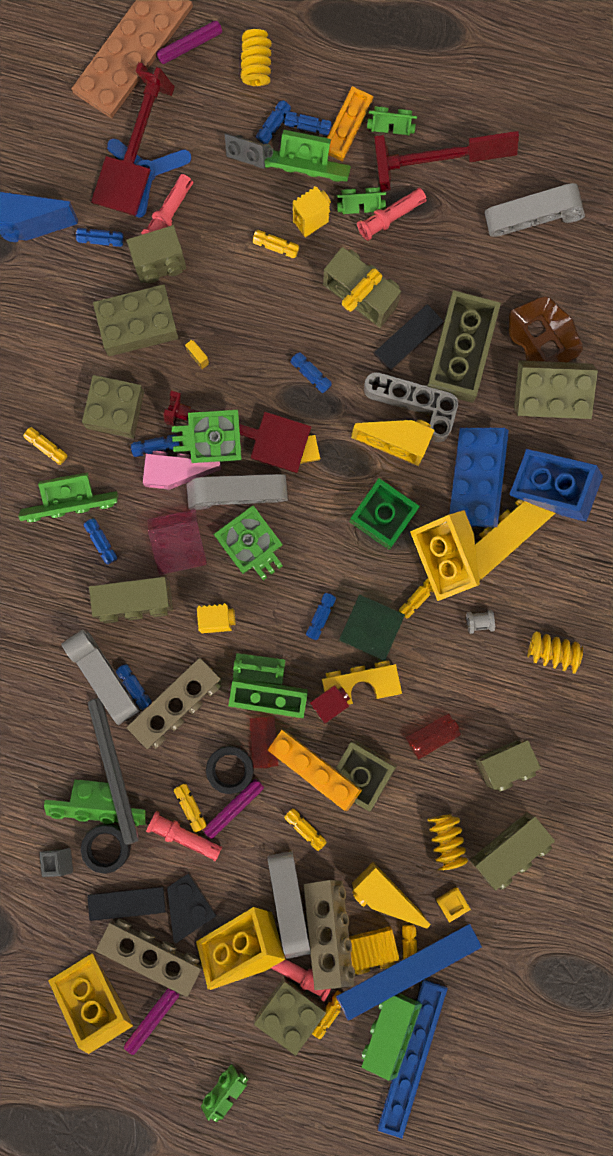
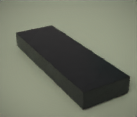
[374,304,444,371]
[87,886,166,921]

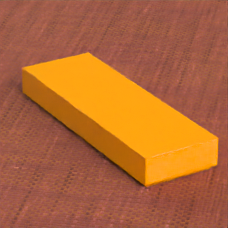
[327,86,374,162]

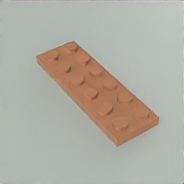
[71,0,193,119]

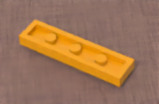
[268,730,362,811]

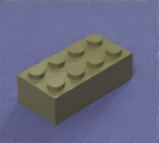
[427,290,501,403]

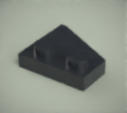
[167,872,217,944]

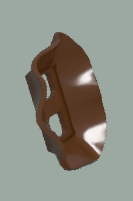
[509,297,583,363]

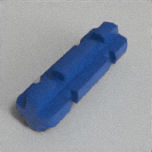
[256,100,291,144]
[284,112,331,136]
[76,228,124,247]
[290,352,332,393]
[131,434,179,457]
[84,518,117,565]
[306,593,336,640]
[116,664,152,710]

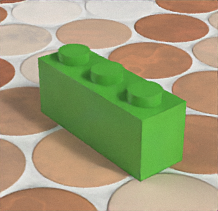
[228,677,308,718]
[361,993,422,1081]

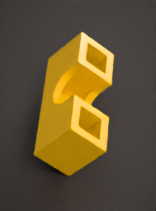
[322,661,402,705]

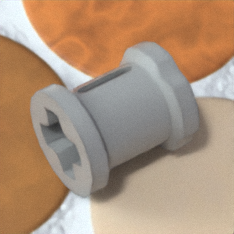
[466,609,495,634]

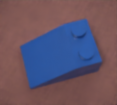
[0,192,78,242]
[510,449,603,522]

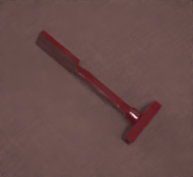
[91,62,175,216]
[374,131,519,192]
[164,390,311,473]

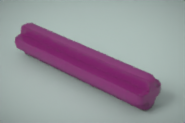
[157,21,222,64]
[203,779,264,839]
[124,988,179,1055]

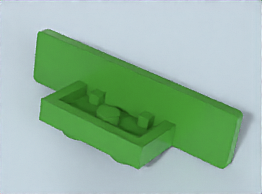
[265,130,351,182]
[19,472,118,522]
[44,780,146,826]

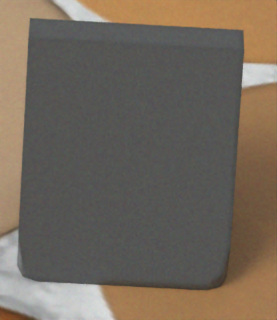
[39,848,73,877]

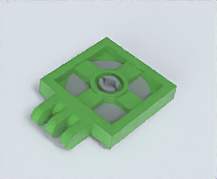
[172,410,241,463]
[213,506,283,581]

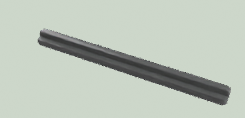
[88,698,139,845]

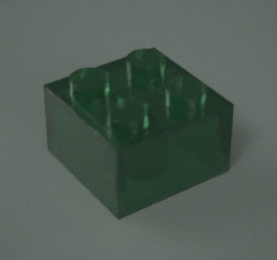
[338,594,405,662]

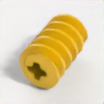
[241,29,272,86]
[527,631,583,674]
[427,815,468,870]

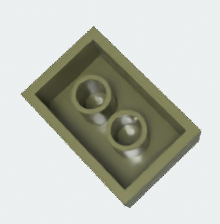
[323,247,401,328]
[93,285,179,356]
[514,361,598,419]
[89,577,173,624]
[469,812,555,891]

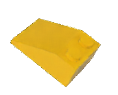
[351,420,434,466]
[410,510,480,601]
[352,862,431,928]
[196,907,285,990]
[48,953,133,1054]

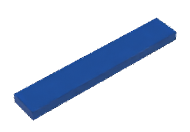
[336,924,482,1021]
[377,979,448,1139]

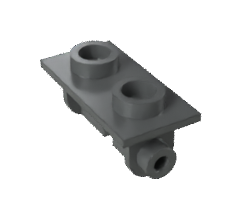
[225,133,274,169]

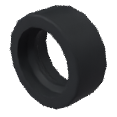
[206,745,254,794]
[80,824,131,874]

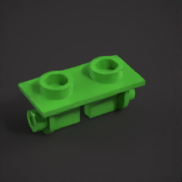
[367,106,417,136]
[336,187,386,215]
[233,653,285,684]
[201,1064,248,1122]

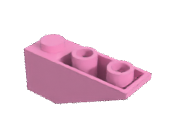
[143,451,221,490]

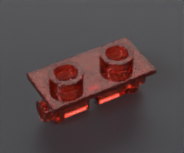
[406,713,461,760]
[249,716,279,768]

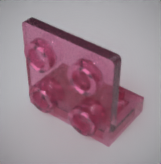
[147,509,207,575]

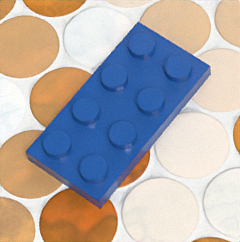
[449,428,509,527]

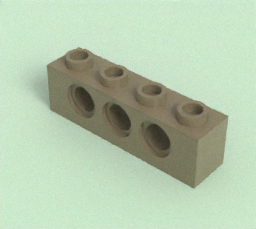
[126,658,222,749]
[304,880,355,990]
[96,918,202,997]

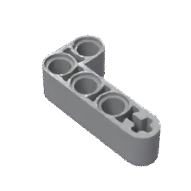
[485,183,585,237]
[364,373,458,442]
[187,474,288,510]
[61,629,140,725]
[267,851,311,959]

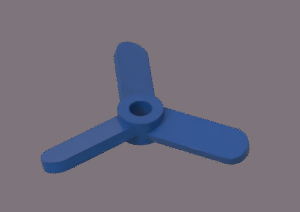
[107,139,191,218]

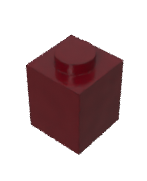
[310,685,350,724]

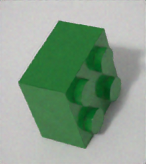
[349,478,420,550]

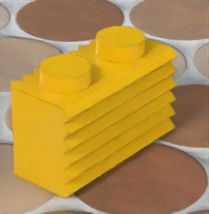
[293,186,331,238]
[197,603,236,633]
[349,926,399,975]

